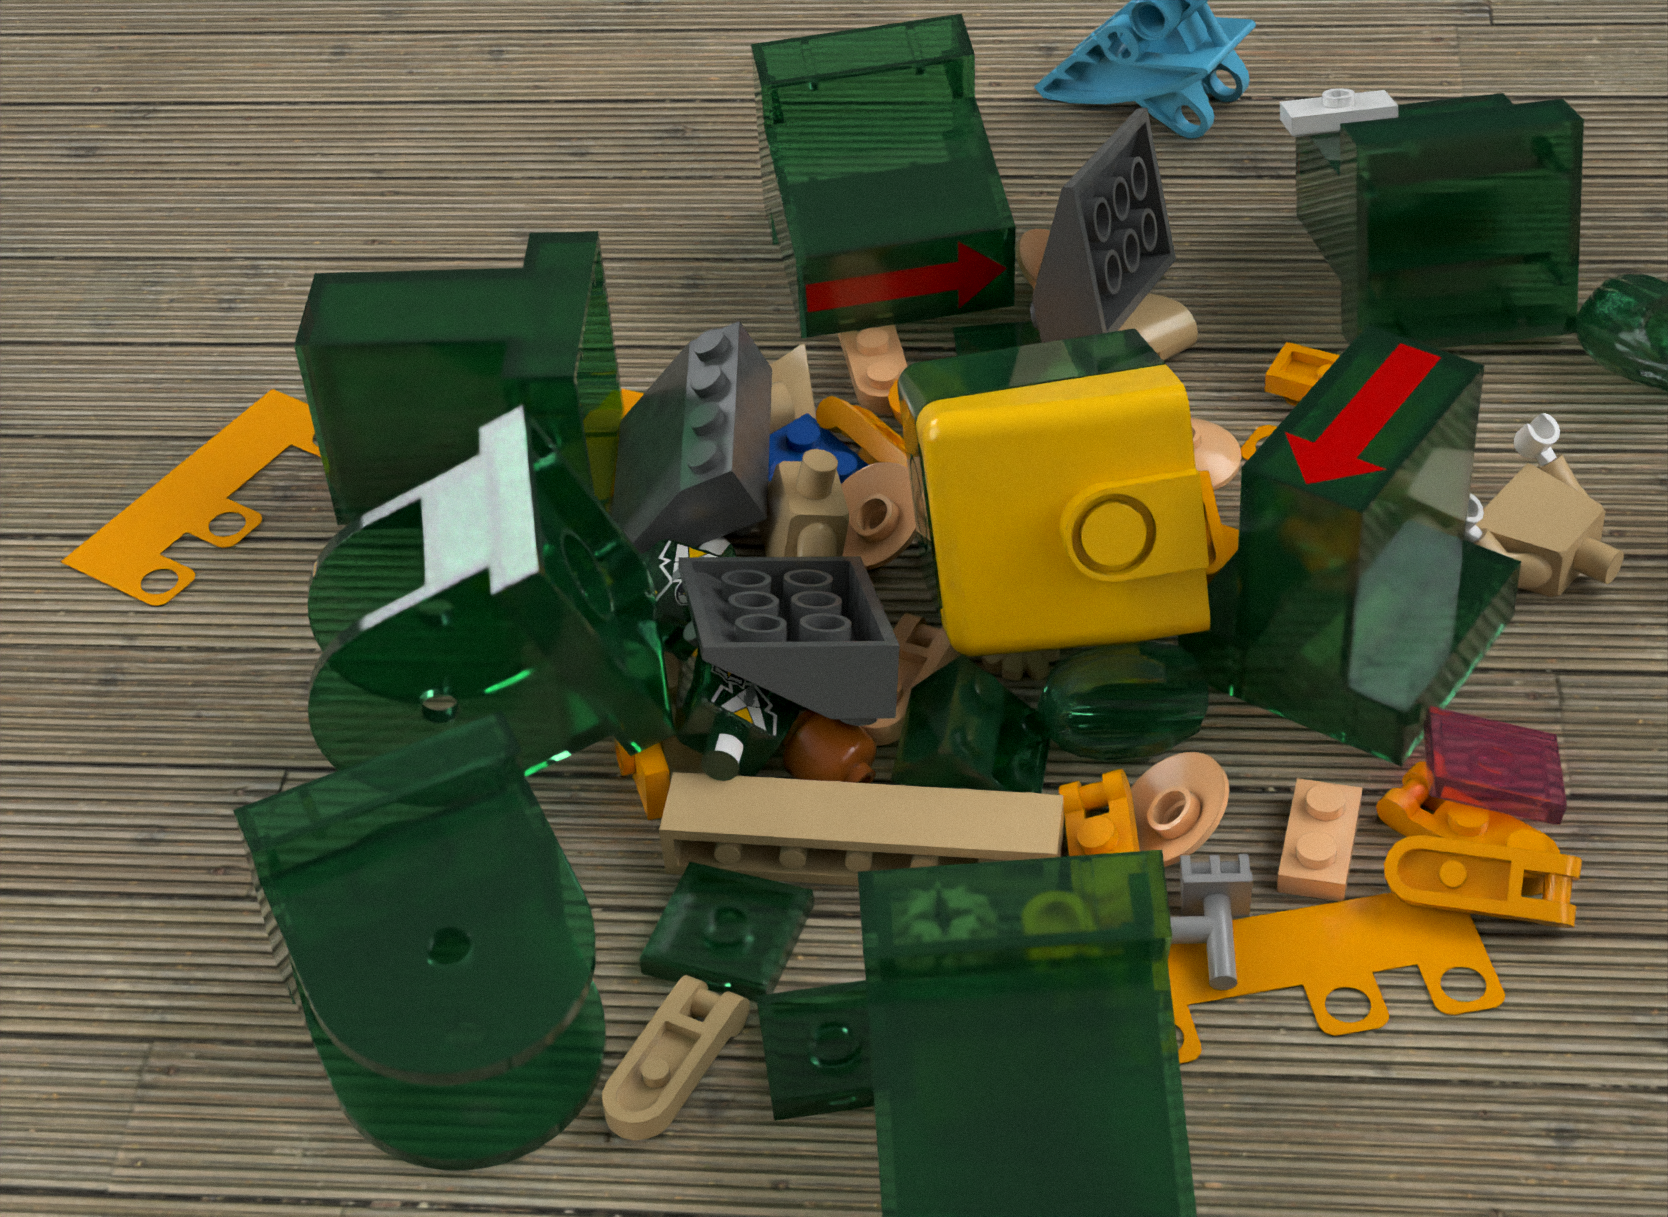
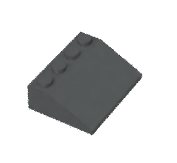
[1030,108,1176,349]
[606,321,772,579]
[678,556,900,726]

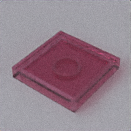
[1423,706,1567,825]

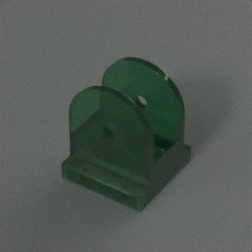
[308,405,675,802]
[233,710,607,1171]

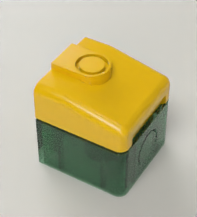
[897,328,1210,657]

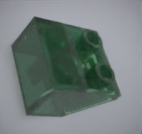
[891,654,1053,794]

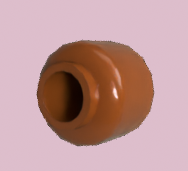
[782,709,877,784]

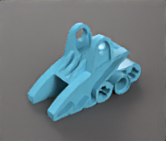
[1034,0,1256,138]

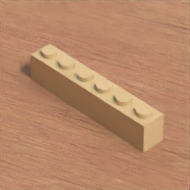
[659,772,1064,897]

